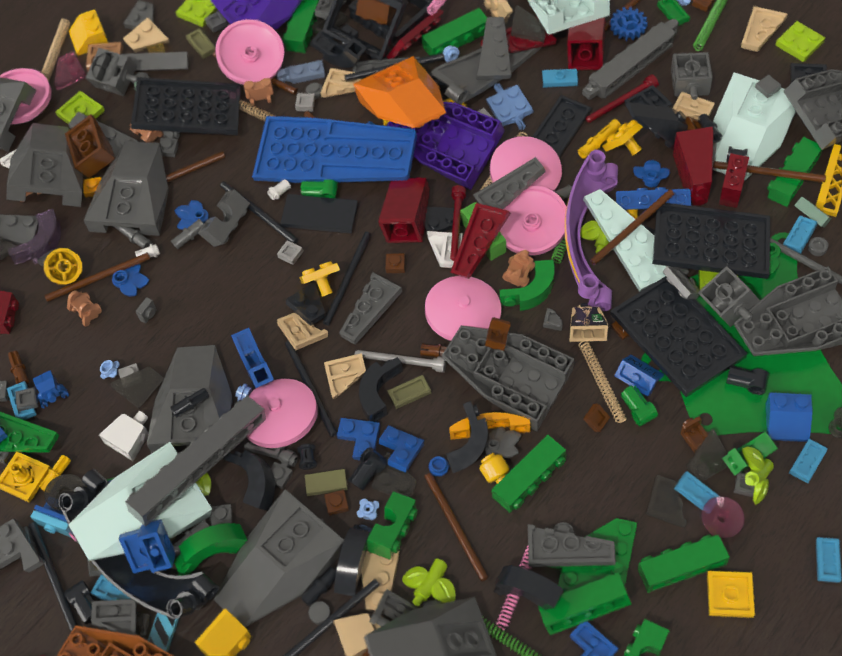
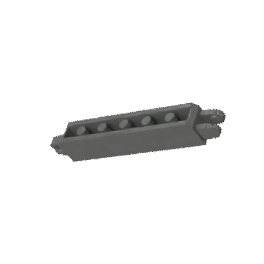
[582,19,679,100]

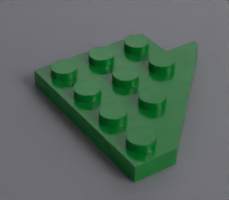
[551,518,637,592]

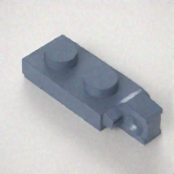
[277,60,325,84]

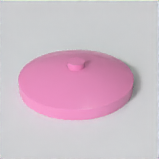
[216,20,284,85]
[0,68,52,125]
[490,136,562,191]
[500,186,566,256]
[425,276,501,341]
[247,379,318,448]

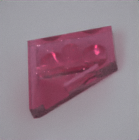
[54,51,86,90]

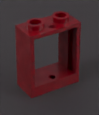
[719,153,749,208]

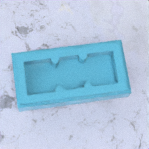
[30,510,73,538]

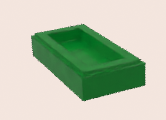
[657,0,690,26]

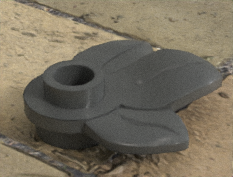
[484,427,521,458]

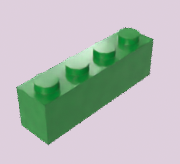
[283,0,319,53]
[422,8,487,56]
[767,137,822,207]
[492,435,566,513]
[638,534,730,593]
[538,572,631,635]

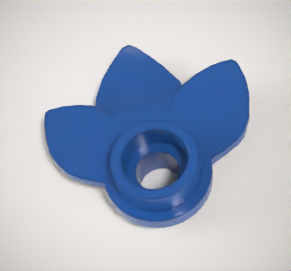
[633,160,670,187]
[175,200,209,230]
[112,264,149,296]

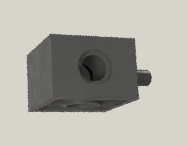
[86,48,138,96]
[671,52,712,100]
[698,266,760,327]

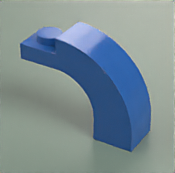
[231,328,274,388]

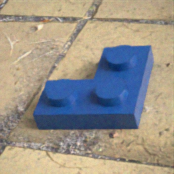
[337,418,380,460]
[379,425,424,473]
[570,622,618,656]

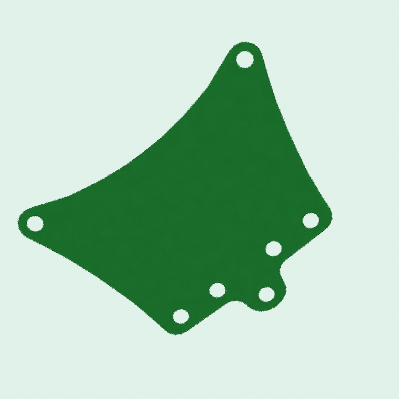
[641,232,842,436]

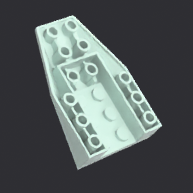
[528,0,610,35]
[712,73,796,181]
[69,442,212,561]

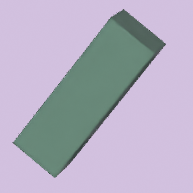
[794,197,832,227]

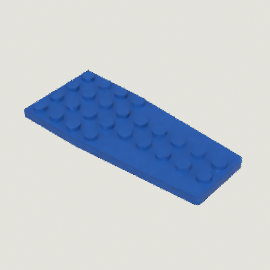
[252,116,417,183]

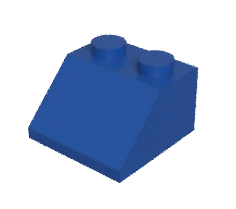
[765,393,812,442]

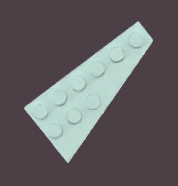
[583,189,667,292]

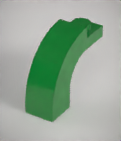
[499,260,554,311]
[722,431,779,476]
[174,523,247,574]

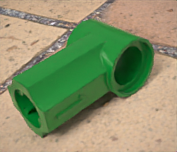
[301,179,338,198]
[621,385,658,427]

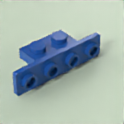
[616,187,691,210]

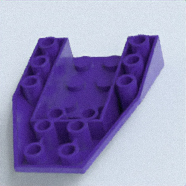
[210,0,302,30]
[387,102,505,190]

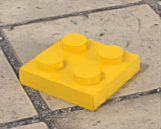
[707,571,755,618]

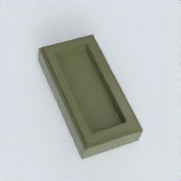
[186,28,216,59]
[388,375,431,409]
[305,469,348,496]

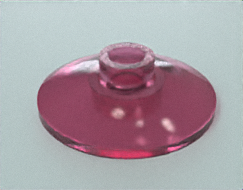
[702,496,744,538]

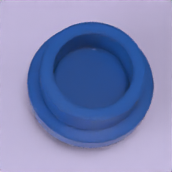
[429,456,449,476]

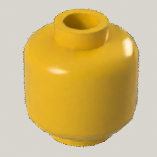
[480,453,510,484]

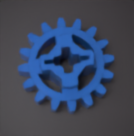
[610,7,647,40]

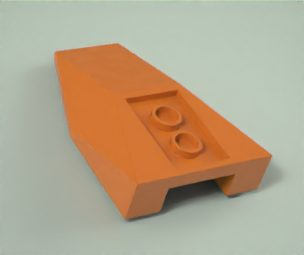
[353,56,446,128]

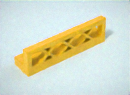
[816,144,842,217]

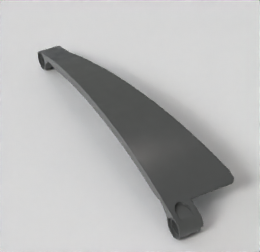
[431,31,559,104]

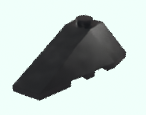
[626,102,688,150]

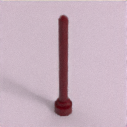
[586,74,659,123]
[450,185,466,261]

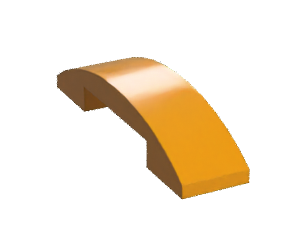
[449,412,530,440]

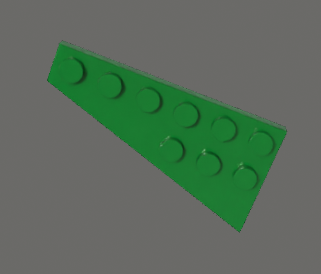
[0,412,60,453]

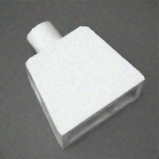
[99,411,149,461]

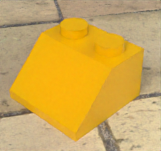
[69,9,108,56]
[195,609,252,656]

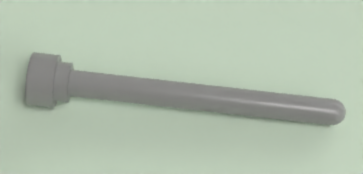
[355,350,446,373]

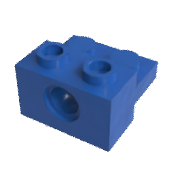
[118,519,176,573]

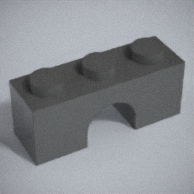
[198,189,250,247]

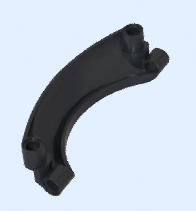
[58,469,219,619]

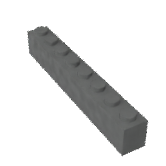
[125,395,266,527]

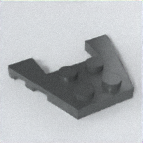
[0,519,45,573]

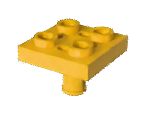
[602,119,643,155]
[299,261,340,296]
[0,452,52,503]

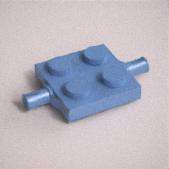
[486,83,533,130]

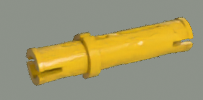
[578,119,621,159]

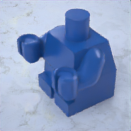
[33,370,69,408]

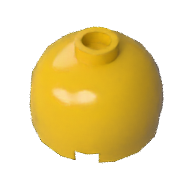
[44,248,82,285]

